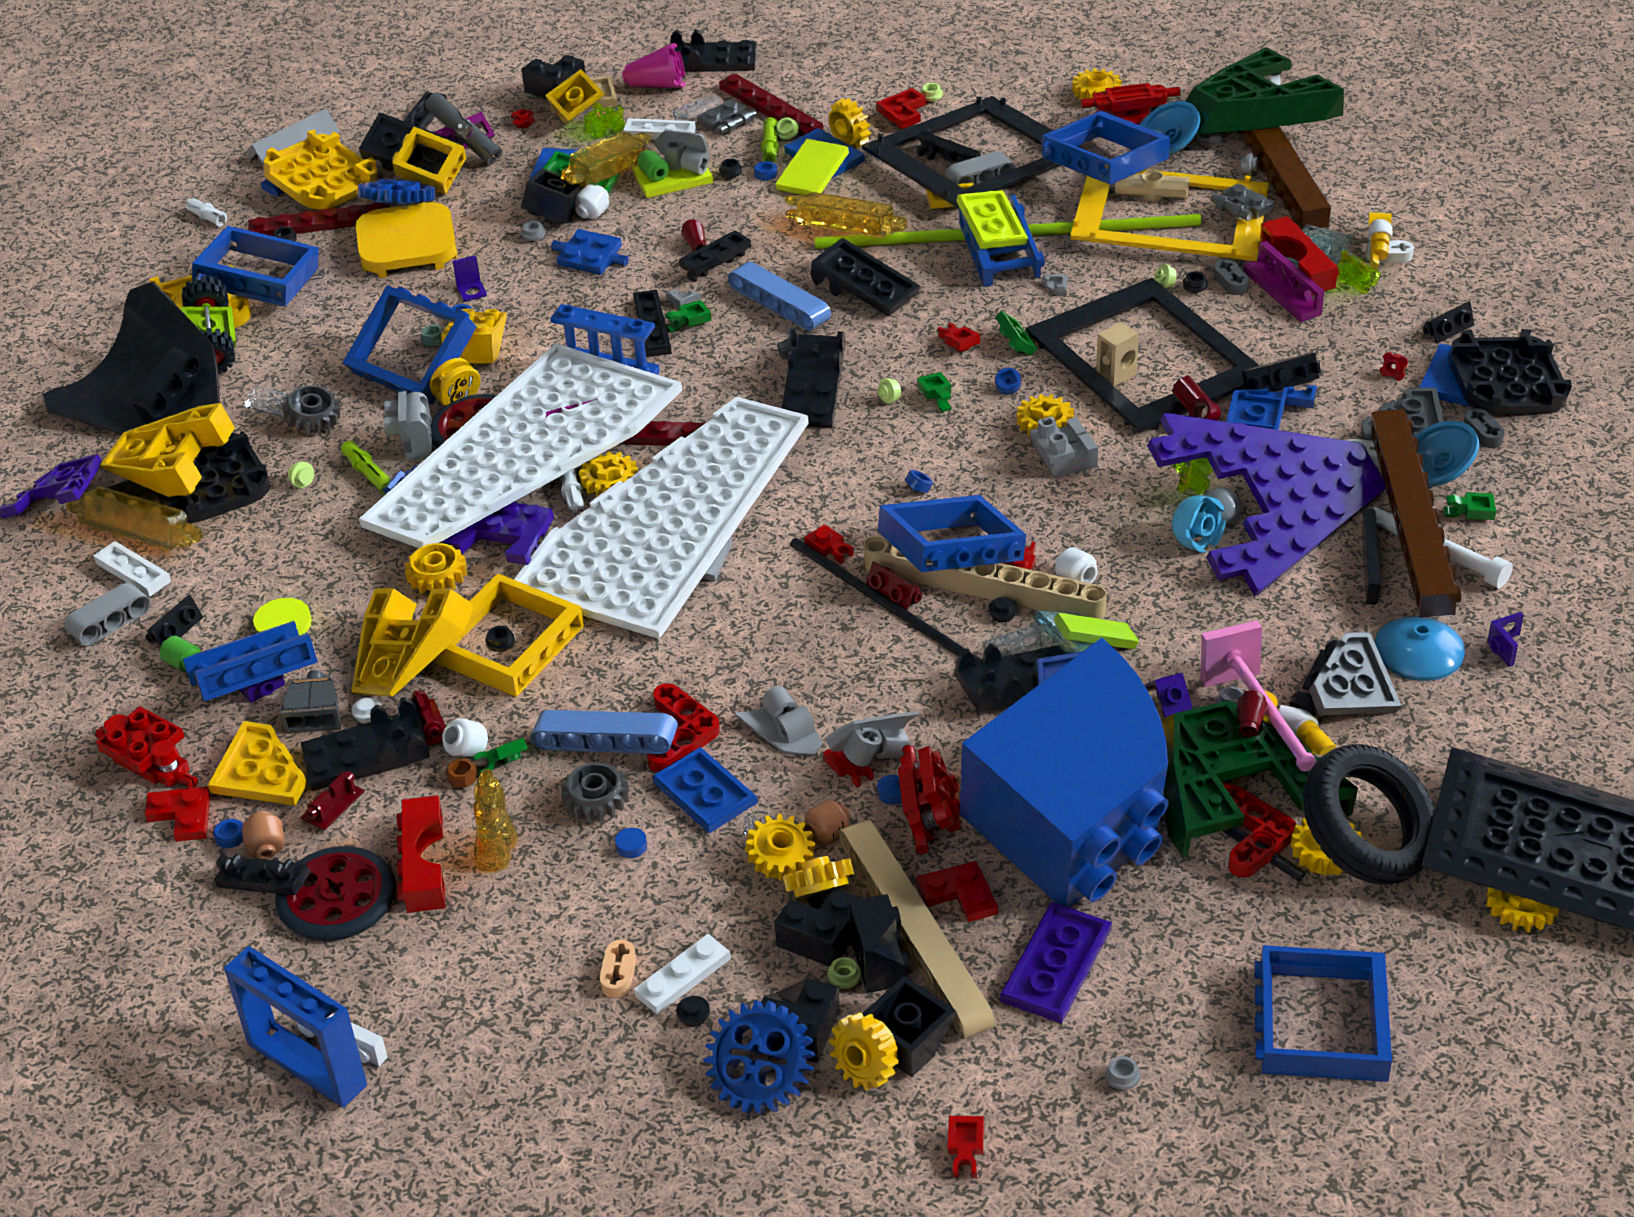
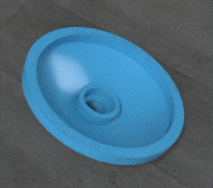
[1140,101,1200,156]
[1414,421,1479,487]
[1375,616,1465,681]

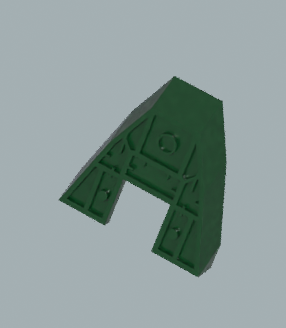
[1185,47,1344,134]
[1161,700,1358,858]

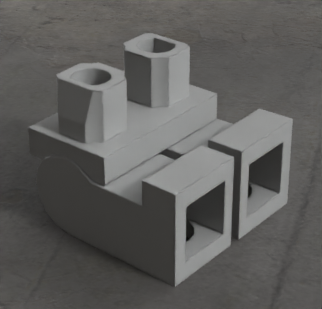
[384,391,433,461]
[1030,417,1098,477]

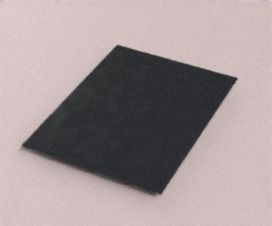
[1421,747,1634,931]

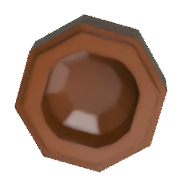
[446,759,477,788]

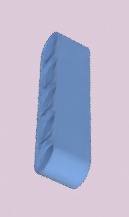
[728,261,831,331]
[530,710,678,754]

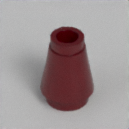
[681,219,706,252]
[1237,690,1268,737]

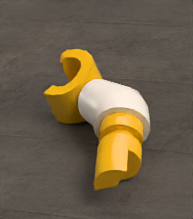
[1368,212,1392,270]
[1263,690,1336,755]

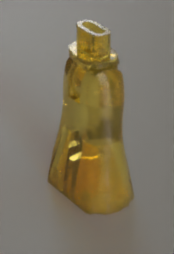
[473,769,519,873]

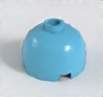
[1172,495,1226,553]

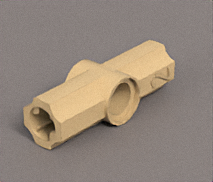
[1115,170,1189,201]

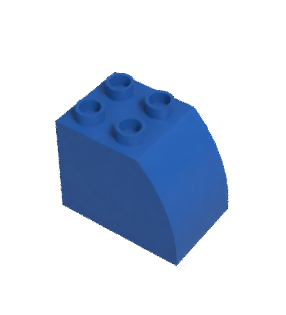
[960,638,1169,908]

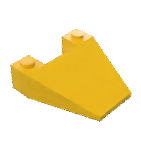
[100,403,235,497]
[351,588,474,697]

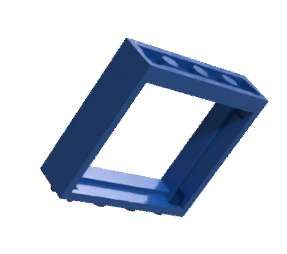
[1042,111,1170,185]
[192,226,319,307]
[342,285,477,405]
[877,495,1027,572]
[1254,945,1392,1082]
[224,946,367,1108]

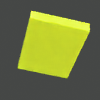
[775,139,849,198]
[632,166,713,198]
[957,190,1028,249]

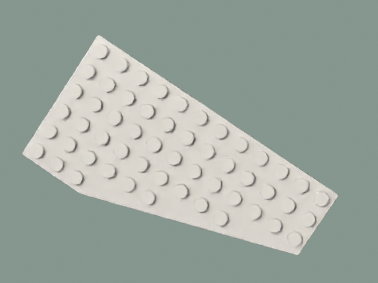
[359,343,682,548]
[514,397,809,639]

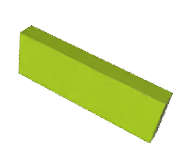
[1053,613,1139,649]

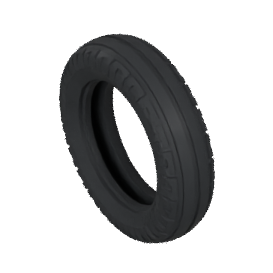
[1303,744,1435,885]

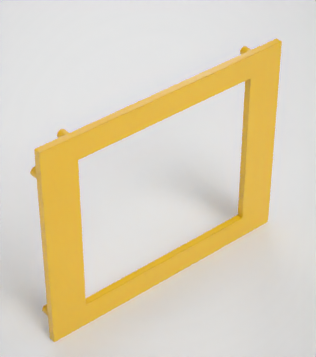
[1070,165,1269,261]

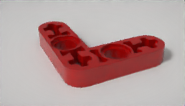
[647,683,720,772]
[1223,784,1296,878]

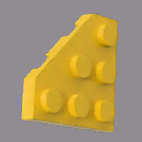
[208,721,307,806]

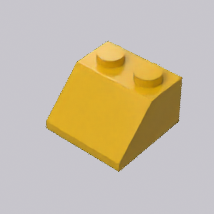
[545,69,604,124]

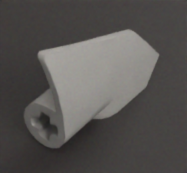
[653,130,709,175]
[736,686,823,756]
[825,711,919,767]

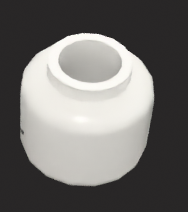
[575,185,609,220]
[1055,547,1098,583]
[442,718,488,760]

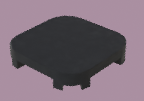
[1448,329,1572,415]
[153,431,270,524]

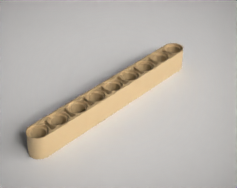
[864,536,1107,619]
[839,819,995,1039]

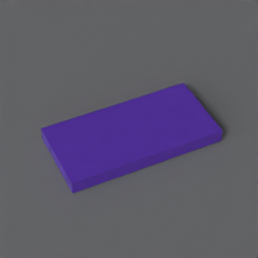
[1000,902,1112,1024]

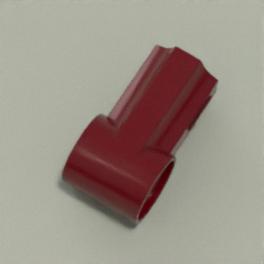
[1171,375,1221,421]

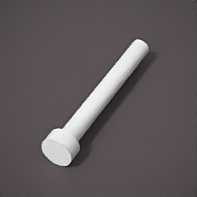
[1373,507,1513,589]

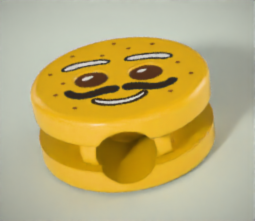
[430,358,481,406]

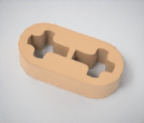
[600,940,636,998]

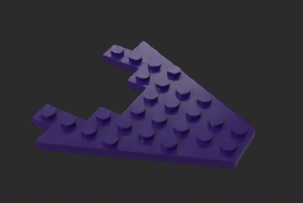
[1147,413,1385,596]

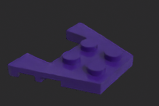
[0,454,102,518]
[440,502,554,565]

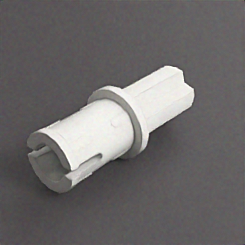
[186,198,227,227]
[560,469,584,513]

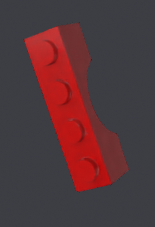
[1260,216,1339,295]
[396,795,446,913]

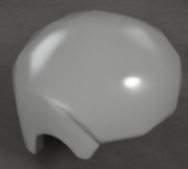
[1204,487,1242,526]

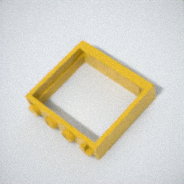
[432,573,584,697]

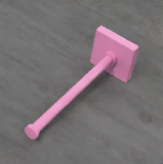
[1200,620,1316,771]

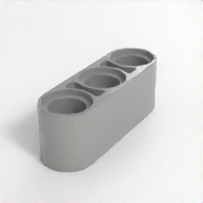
[945,151,1016,185]
[64,583,151,646]

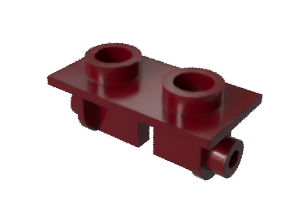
[866,561,923,610]
[411,690,446,747]
[301,771,365,831]

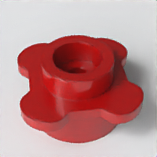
[511,109,535,128]
[1380,352,1408,381]

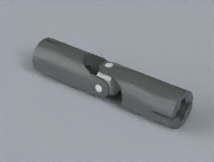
[425,92,502,165]

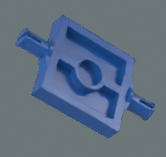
[551,229,629,275]

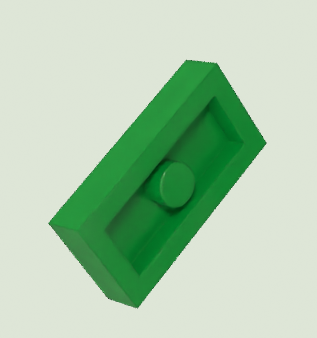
[995,310,1037,356]

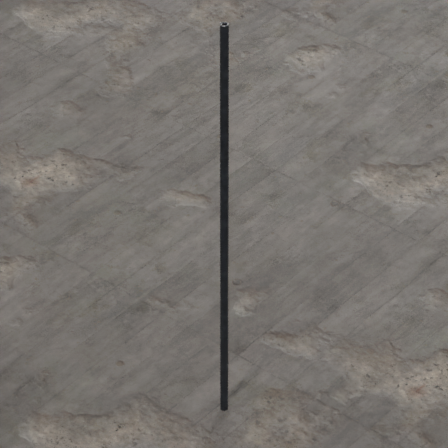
[790,538,1307,882]

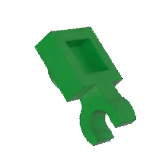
[665,300,712,332]
[917,372,952,412]
[1443,492,1497,520]
[472,737,528,775]

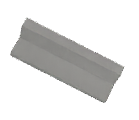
[246,109,340,166]

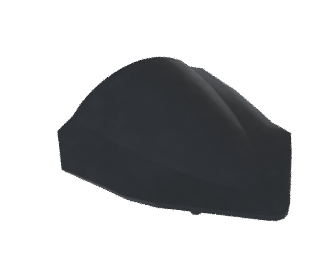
[43,282,220,435]

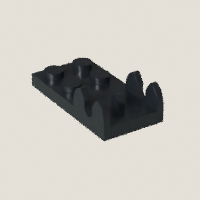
[670,29,757,72]
[359,112,463,175]
[811,238,920,317]
[781,329,846,428]
[954,643,1069,712]
[301,697,430,791]

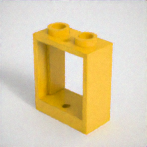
[392,127,466,195]

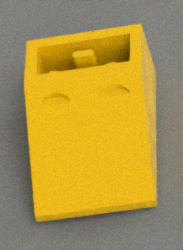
[441,308,507,364]

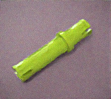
[760,117,779,162]
[341,440,390,496]

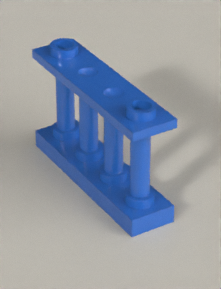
[959,195,1045,287]
[550,304,660,375]
[182,621,318,701]

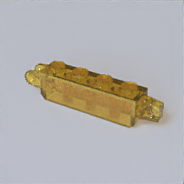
[561,132,651,188]
[785,192,907,238]
[66,486,204,551]

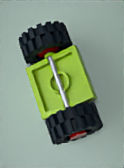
[180,276,236,374]

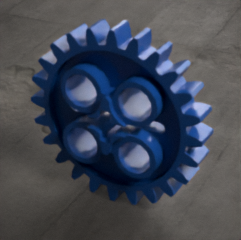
[358,179,435,204]
[704,1000,815,1115]

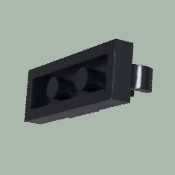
[916,130,981,163]
[679,230,751,282]
[1241,352,1321,392]
[214,852,311,895]

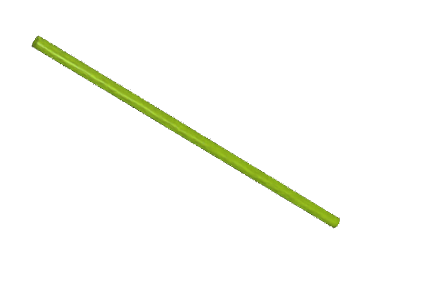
[815,214,1201,249]

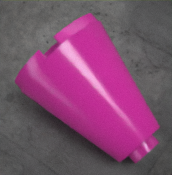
[622,43,685,88]

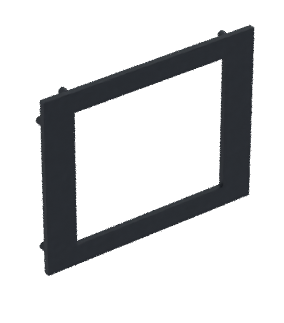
[862,96,1088,207]
[1026,277,1260,433]

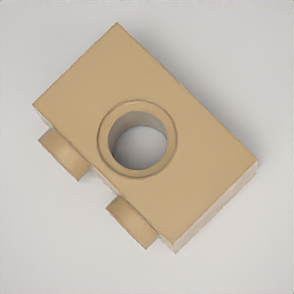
[1096,322,1139,386]

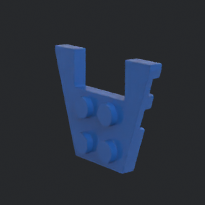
[1226,385,1317,430]

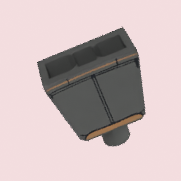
[280,670,342,734]

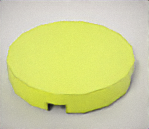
[253,598,312,635]

